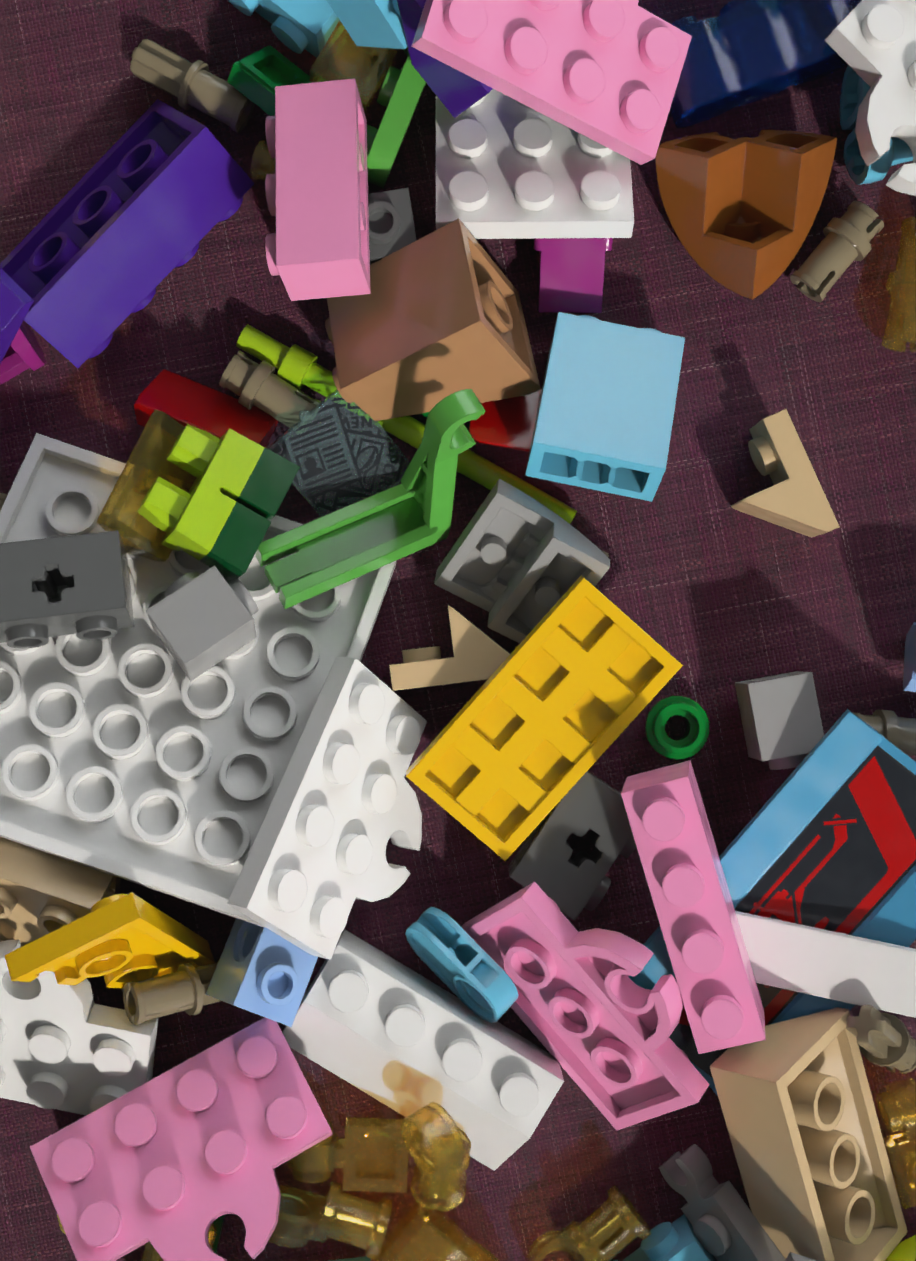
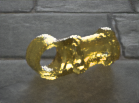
[401,1102,471,1212]
[269,1182,393,1260]
[528,1185,652,1261]

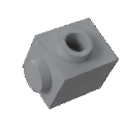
[146,565,259,681]
[735,671,824,770]

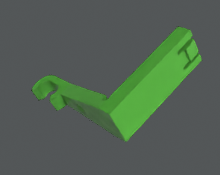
[255,389,486,609]

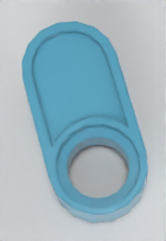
[405,907,519,1023]

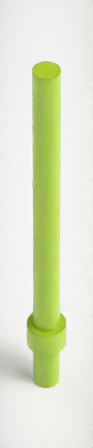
[236,324,577,524]

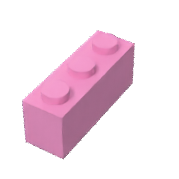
[265,78,371,301]

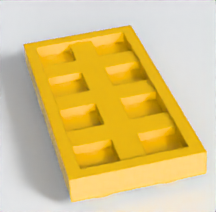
[406,575,683,861]

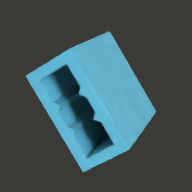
[525,312,685,502]

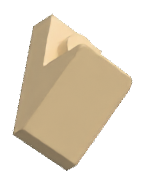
[731,409,840,538]
[389,606,510,691]

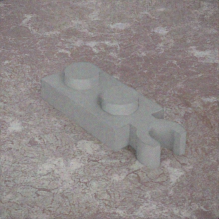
[659,1144,785,1261]

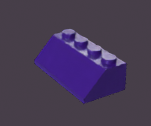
[0,99,255,368]

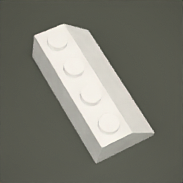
[282,929,564,1171]

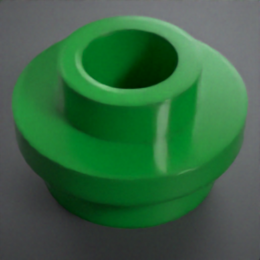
[645,696,709,759]

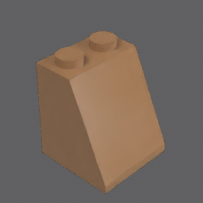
[325,218,541,421]

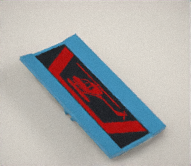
[629,709,916,1096]

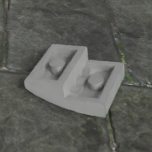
[434,479,610,643]

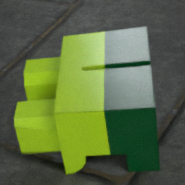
[137,424,300,583]

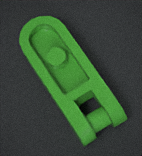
[367,46,426,189]

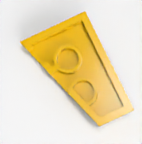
[5,892,215,989]

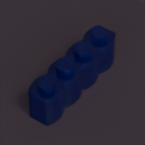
[670,0,862,128]

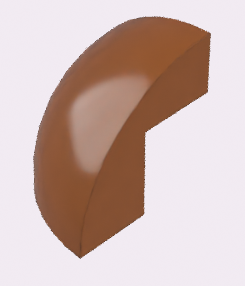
[655,130,837,300]

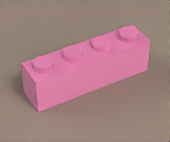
[621,760,766,1054]

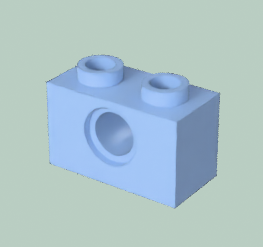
[205,918,318,1027]

